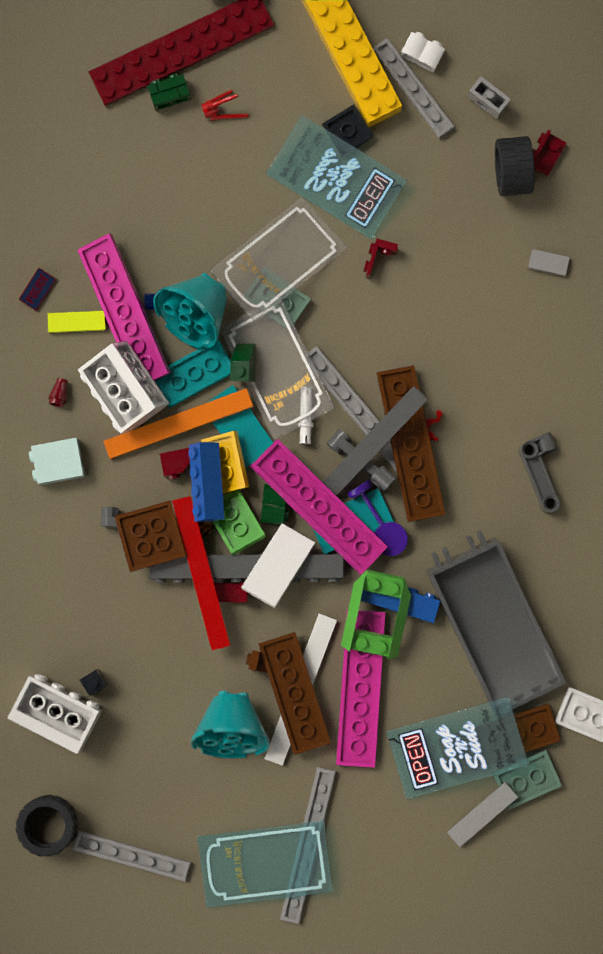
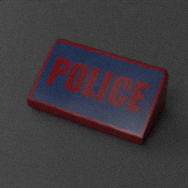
[18,268,56,311]

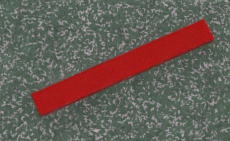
[172,496,231,651]

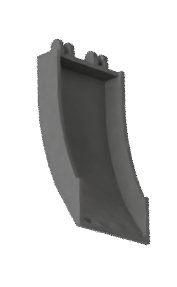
[426,530,566,717]

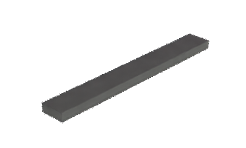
[322,386,428,496]

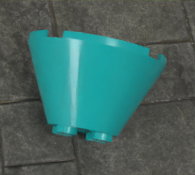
[153,273,227,349]
[191,691,270,758]

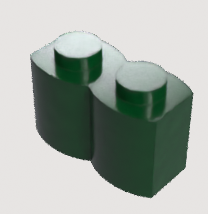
[260,484,289,525]

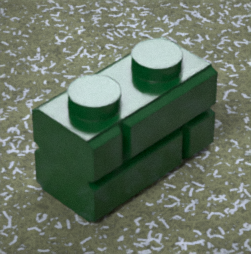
[147,73,191,111]

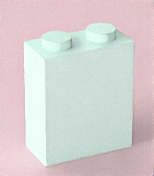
[29,438,85,485]

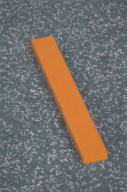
[103,388,254,459]

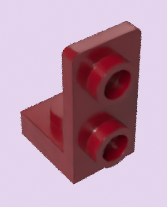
[363,238,398,278]
[214,583,248,603]

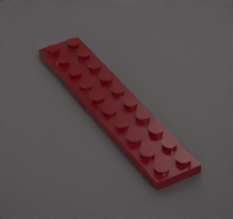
[88,0,274,107]

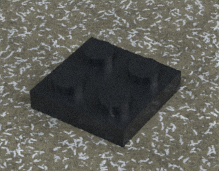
[322,104,374,157]

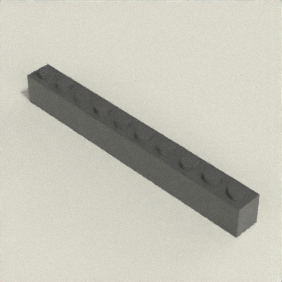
[150,555,343,583]

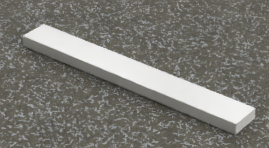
[264,614,337,766]

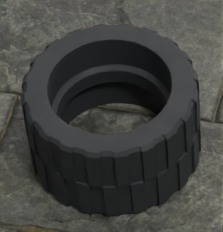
[495,136,535,197]
[16,795,78,857]

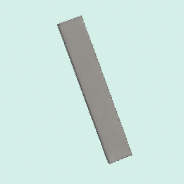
[373,38,455,139]
[73,830,191,882]

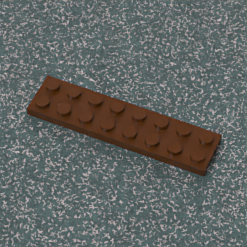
[376,365,446,523]

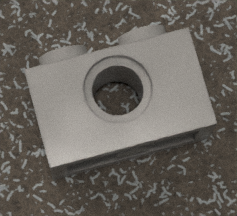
[467,76,511,119]

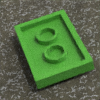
[213,490,266,556]

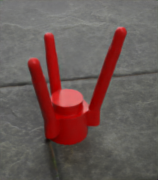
[201,90,249,121]

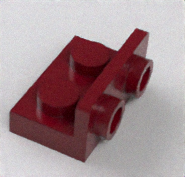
[533,129,567,177]

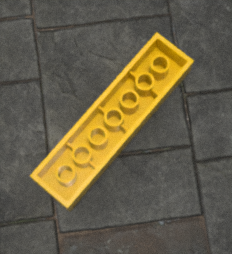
[301,0,402,128]

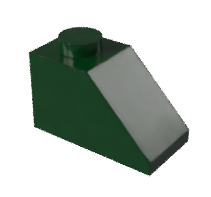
[230,343,256,382]

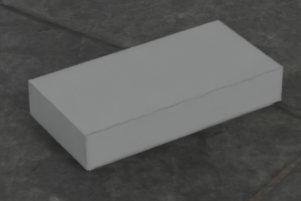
[528,249,570,277]

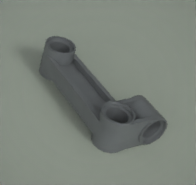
[326,429,396,492]
[518,432,560,513]

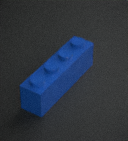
[188,442,224,522]
[361,587,440,623]

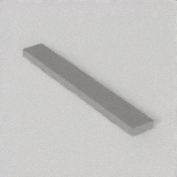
[302,346,397,473]
[280,767,336,924]

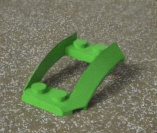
[341,570,411,660]

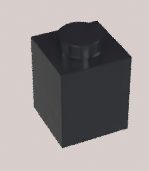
[80,669,108,696]

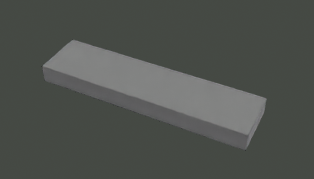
[447,781,518,847]

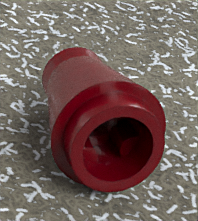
[48,378,68,408]

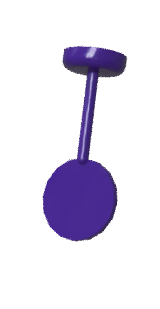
[347,480,408,556]

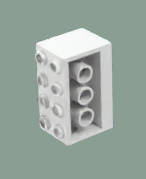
[78,341,169,434]
[8,674,102,754]

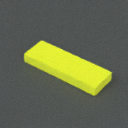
[48,311,106,333]

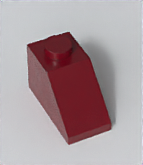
[160,448,190,480]

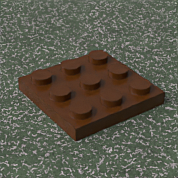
[114,500,187,573]

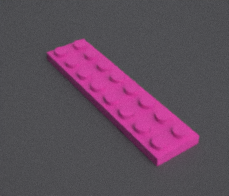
[78,233,171,381]
[250,439,387,575]
[336,610,385,768]

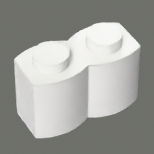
[401,32,445,73]

